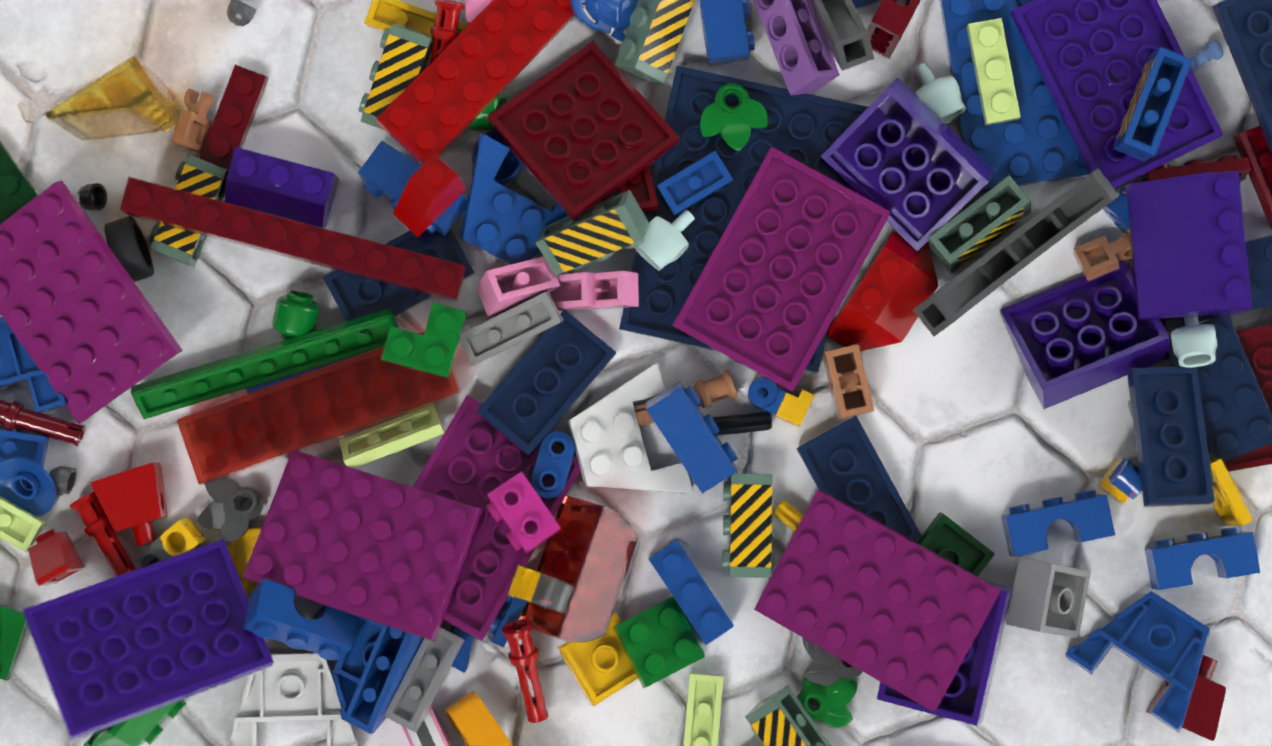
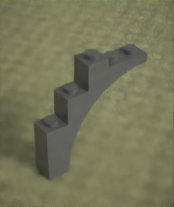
[811,0,874,71]
[913,168,1120,337]

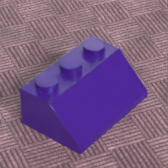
[224,147,339,229]

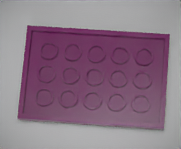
[673,147,891,392]
[0,180,183,424]
[413,395,581,641]
[243,449,482,642]
[754,489,1002,712]

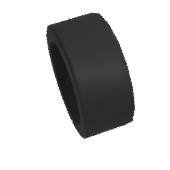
[104,216,154,282]

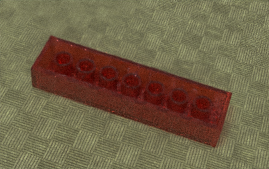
[177,332,462,485]

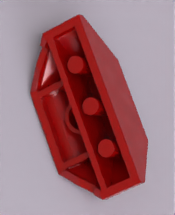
[826,229,939,351]

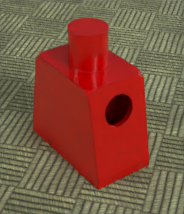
[91,462,167,547]

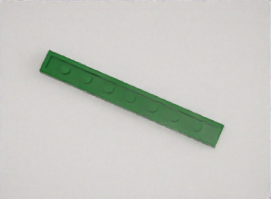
[131,308,398,420]

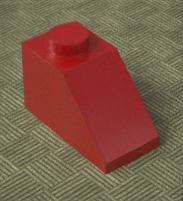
[393,153,466,238]
[28,529,85,586]

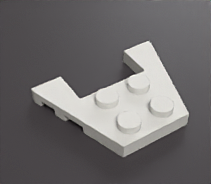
[567,364,693,493]
[228,653,359,746]

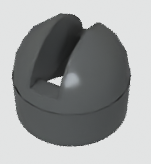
[227,0,257,26]
[49,466,76,495]

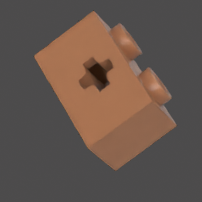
[822,344,875,420]

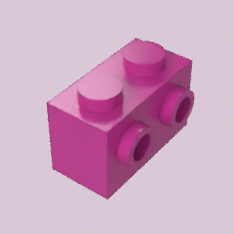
[486,471,561,554]

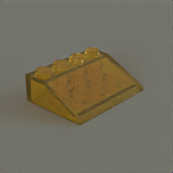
[45,55,182,141]

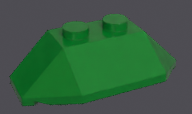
[83,699,187,746]

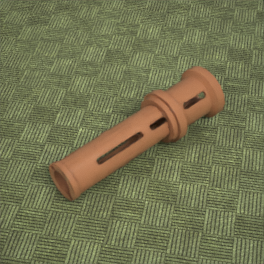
[634,369,738,427]

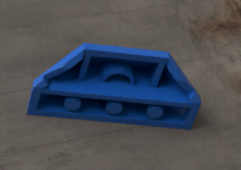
[333,617,424,734]

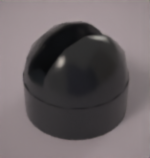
[77,183,107,211]

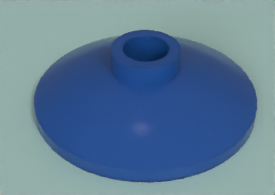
[0,456,57,517]

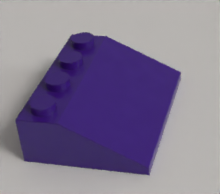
[821,78,995,251]
[1126,171,1252,320]
[1000,260,1170,409]
[877,582,1013,726]

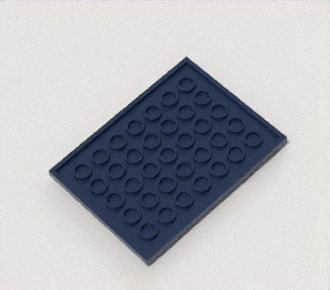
[619,66,868,373]

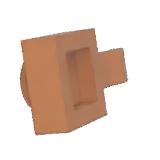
[172,89,213,153]
[1073,234,1133,281]

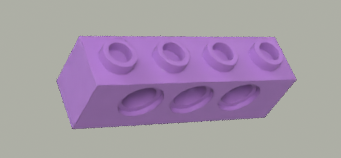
[754,0,840,96]

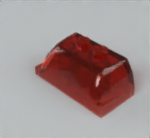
[520,495,638,642]

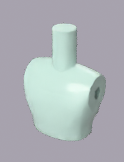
[914,63,966,124]
[635,210,695,271]
[1170,317,1217,368]

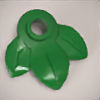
[700,83,768,151]
[797,677,858,728]

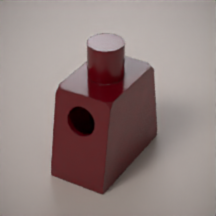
[867,0,921,59]
[1146,655,1226,741]

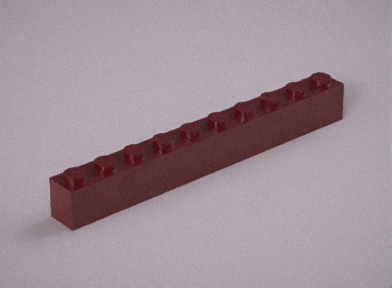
[120,177,466,302]

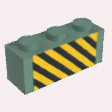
[614,0,695,83]
[359,24,434,129]
[149,155,229,267]
[928,175,1031,274]
[535,190,649,276]
[722,474,772,578]
[745,685,831,746]

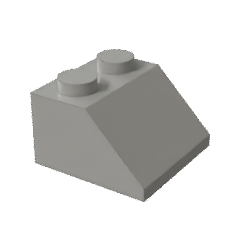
[1006,557,1091,638]

